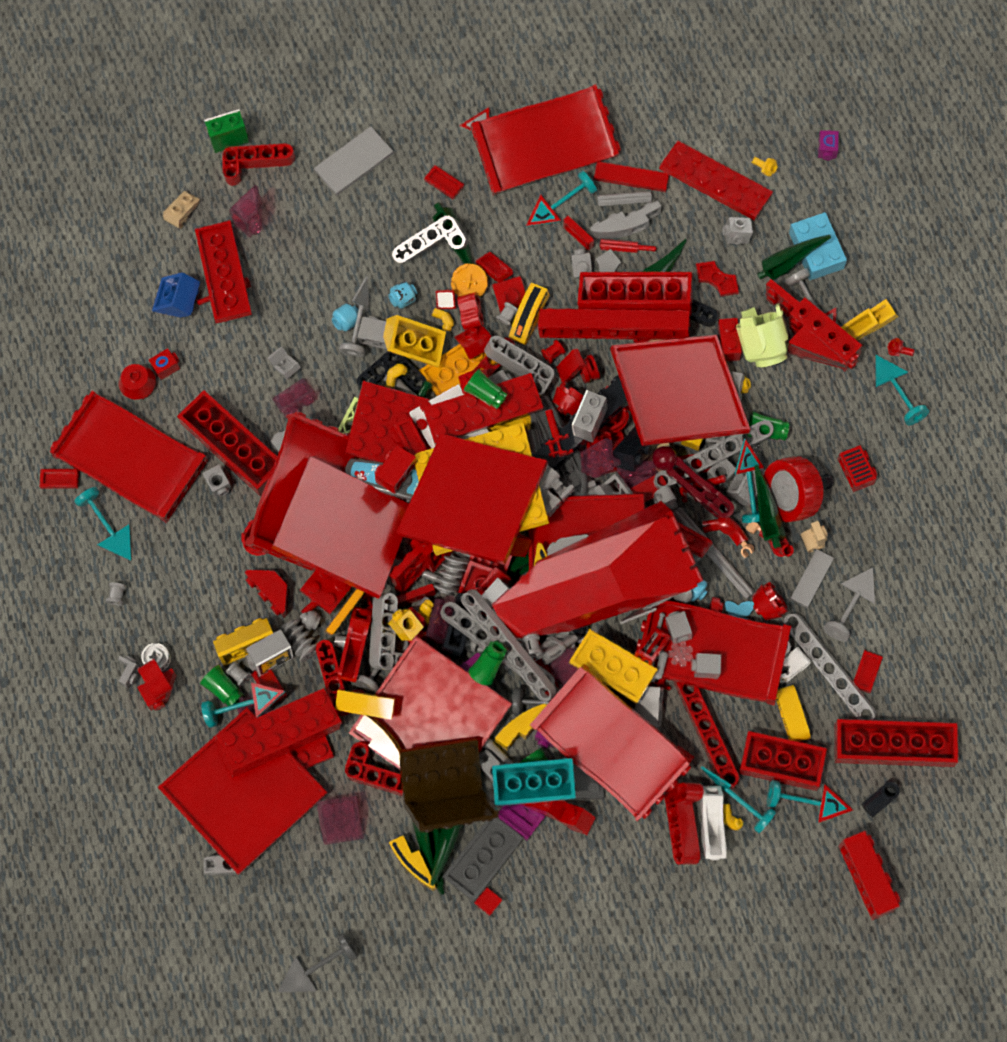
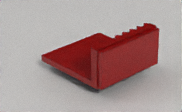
[491,276,525,313]
[454,326,491,359]

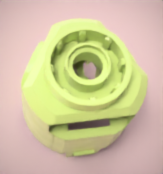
[736,303,789,367]

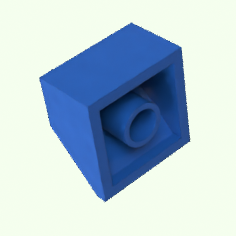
[152,272,200,318]

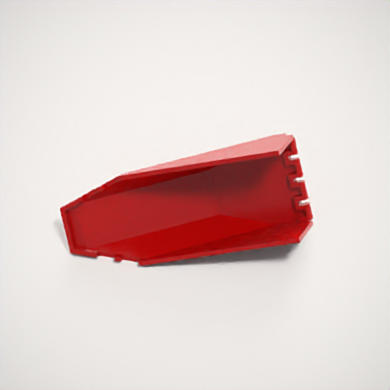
[492,501,703,639]

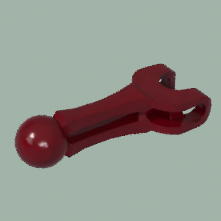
[652,446,734,518]

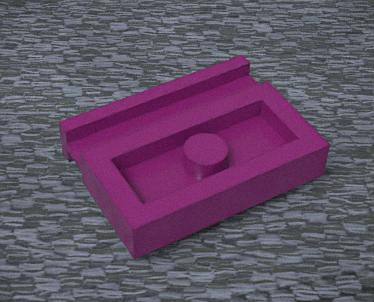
[498,804,545,841]

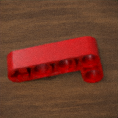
[222,143,295,186]
[316,640,365,716]
[345,742,403,797]
[665,783,704,865]

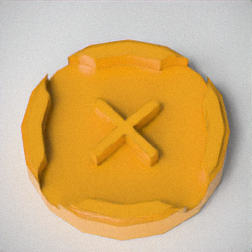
[451,264,488,298]

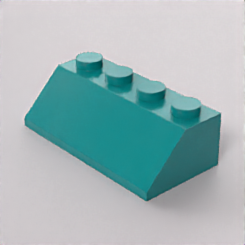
[492,758,576,806]

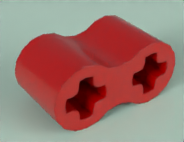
[457,292,484,330]
[137,659,173,700]

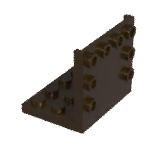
[398,738,499,832]

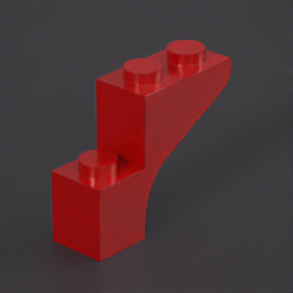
[337,607,372,683]
[521,800,596,835]

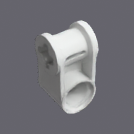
[779,647,812,683]

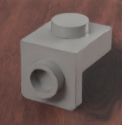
[570,248,592,277]
[268,346,301,379]
[118,656,139,689]

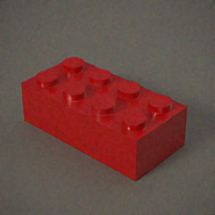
[739,731,827,791]
[838,831,900,921]

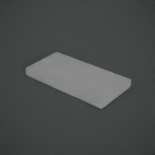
[314,126,394,196]

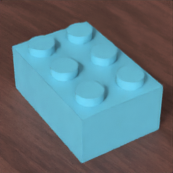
[789,212,847,280]

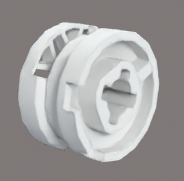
[141,643,171,671]

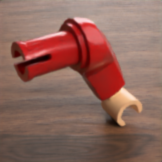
[702,517,754,558]
[746,522,794,557]

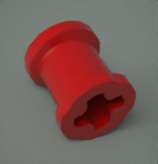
[541,340,565,364]

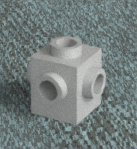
[723,217,753,244]

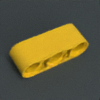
[776,685,811,742]

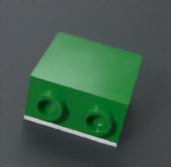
[204,109,249,153]

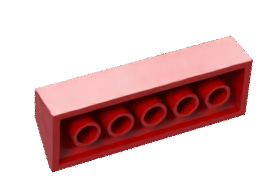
[577,272,692,316]

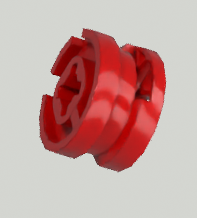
[579,354,600,384]

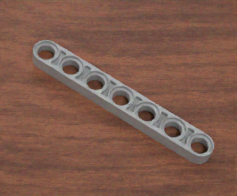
[653,420,773,489]
[461,589,556,702]
[440,602,555,692]
[784,613,877,720]

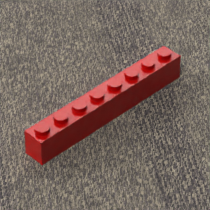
[538,308,690,340]

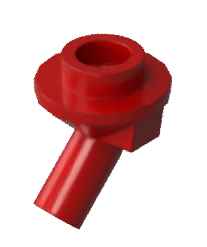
[887,338,915,357]

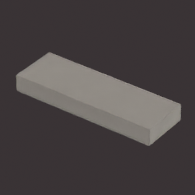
[790,549,834,608]

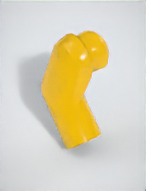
[432,308,454,331]
[385,364,407,388]
[418,599,435,627]
[723,804,743,830]

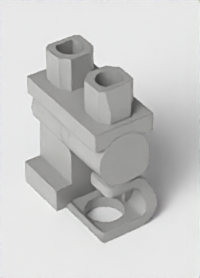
[539,465,575,517]

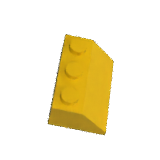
[383,315,446,368]
[213,618,273,666]

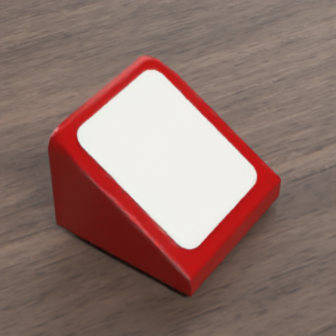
[436,289,456,309]

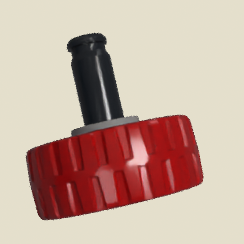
[763,456,833,522]

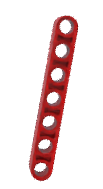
[673,681,739,790]

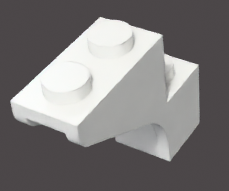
[700,786,726,860]

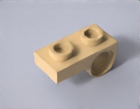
[163,191,199,229]
[801,521,828,553]

